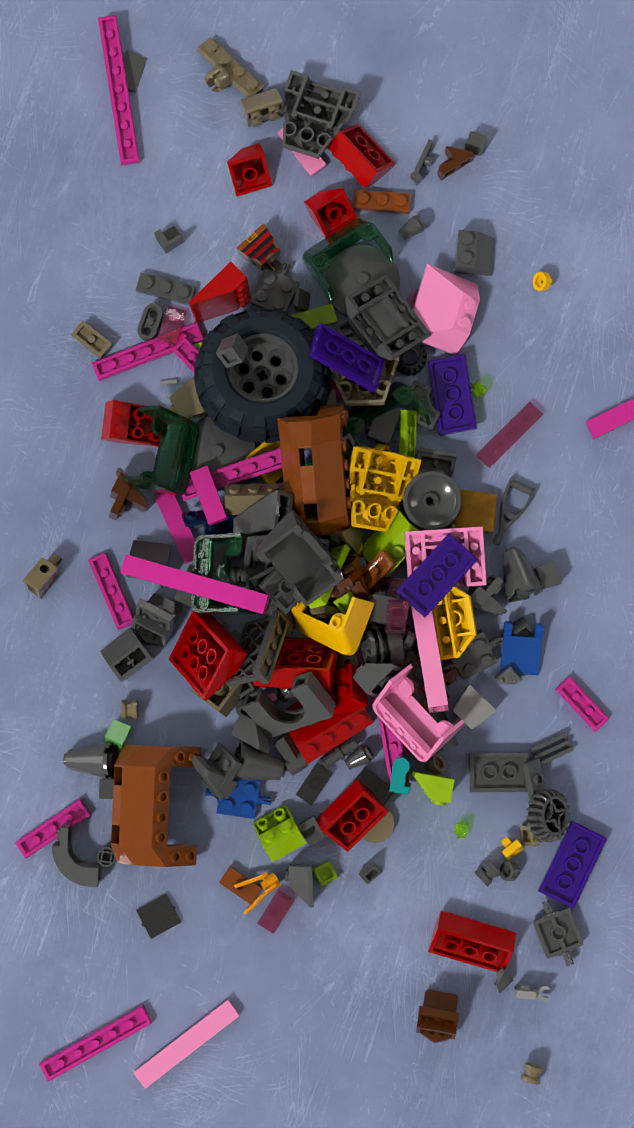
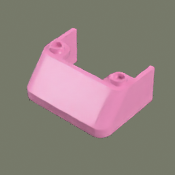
[372,664,465,762]

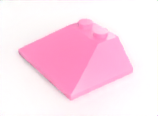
[413,264,480,355]
[405,526,486,586]

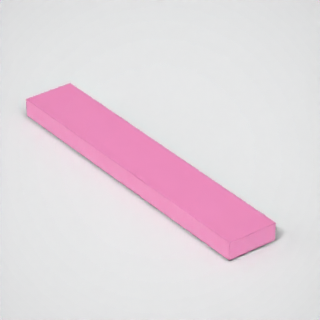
[134,999,240,1089]

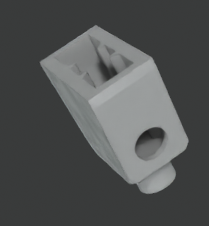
[451,685,497,733]

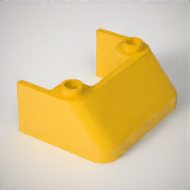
[291,597,375,656]

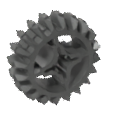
[526,789,571,842]

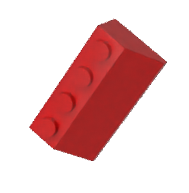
[428,911,516,972]

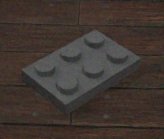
[469,752,528,792]

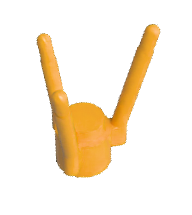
[234,872,281,914]

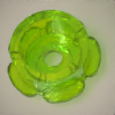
[471,380,488,397]
[454,820,469,839]

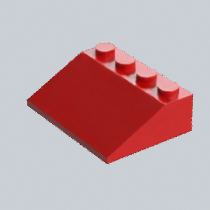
[189,261,251,323]
[169,610,247,701]
[252,637,338,691]
[286,701,374,764]

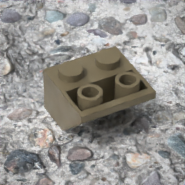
[240,88,283,127]

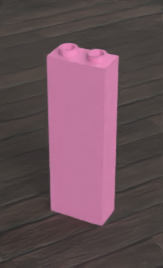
[411,606,449,713]

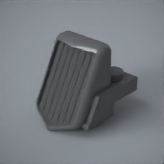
[465,574,507,615]
[132,593,181,646]
[191,743,242,800]

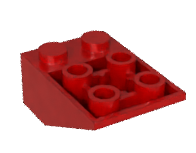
[101,400,166,447]
[326,663,368,715]

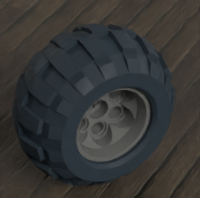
[194,307,330,443]

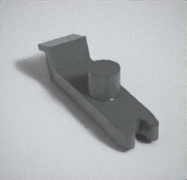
[410,139,433,186]

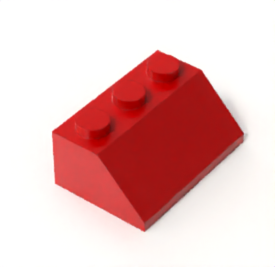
[327,124,396,188]
[316,779,389,852]

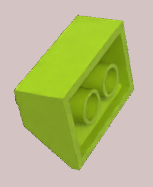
[361,507,424,579]
[411,770,454,806]

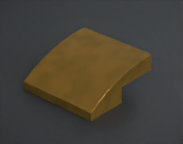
[453,489,497,533]

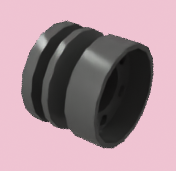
[361,627,404,667]

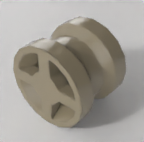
[121,700,139,719]
[521,1062,544,1085]

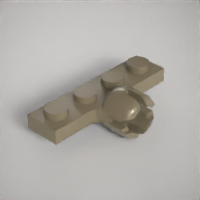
[197,37,264,98]

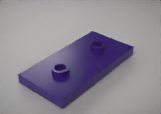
[309,323,384,393]
[428,354,478,436]
[396,533,478,618]
[538,820,607,909]

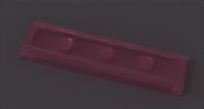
[476,402,543,468]

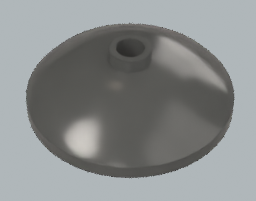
[403,471,461,530]

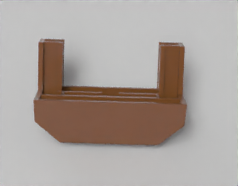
[278,404,351,535]
[111,744,201,867]

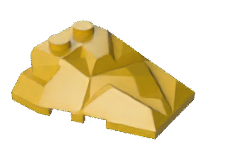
[349,446,422,532]

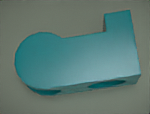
[389,755,412,795]

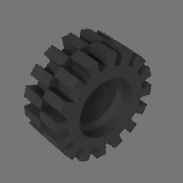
[396,343,427,376]

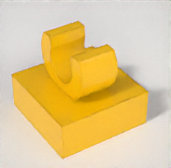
[501,836,523,861]

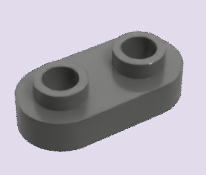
[137,303,163,341]

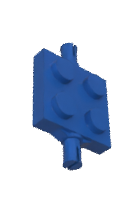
[206,780,272,819]

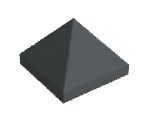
[359,862,382,884]

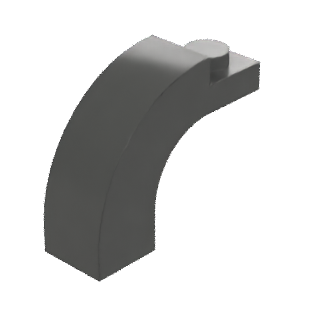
[52,823,101,887]

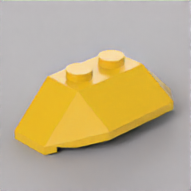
[432,586,477,660]

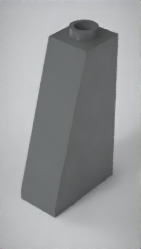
[232,490,294,540]

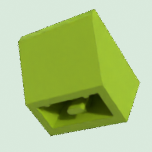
[252,804,307,862]

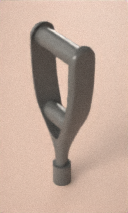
[492,478,536,546]

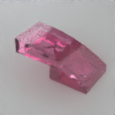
[157,306,187,345]
[385,600,408,634]

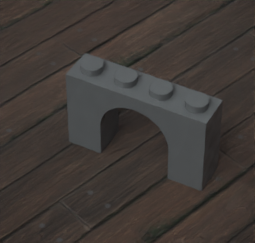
[242,671,336,739]

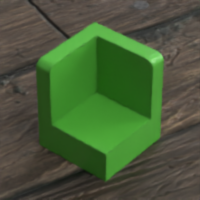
[105,719,131,754]

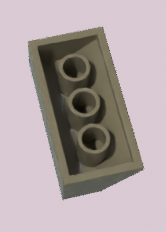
[225,483,285,515]

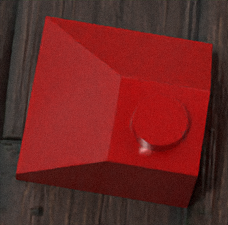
[227,143,272,196]
[304,188,358,239]

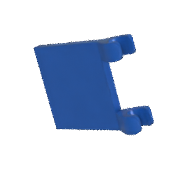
[500,621,544,675]

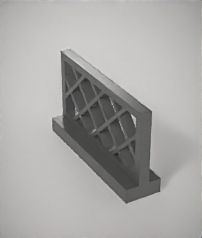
[225,610,290,687]

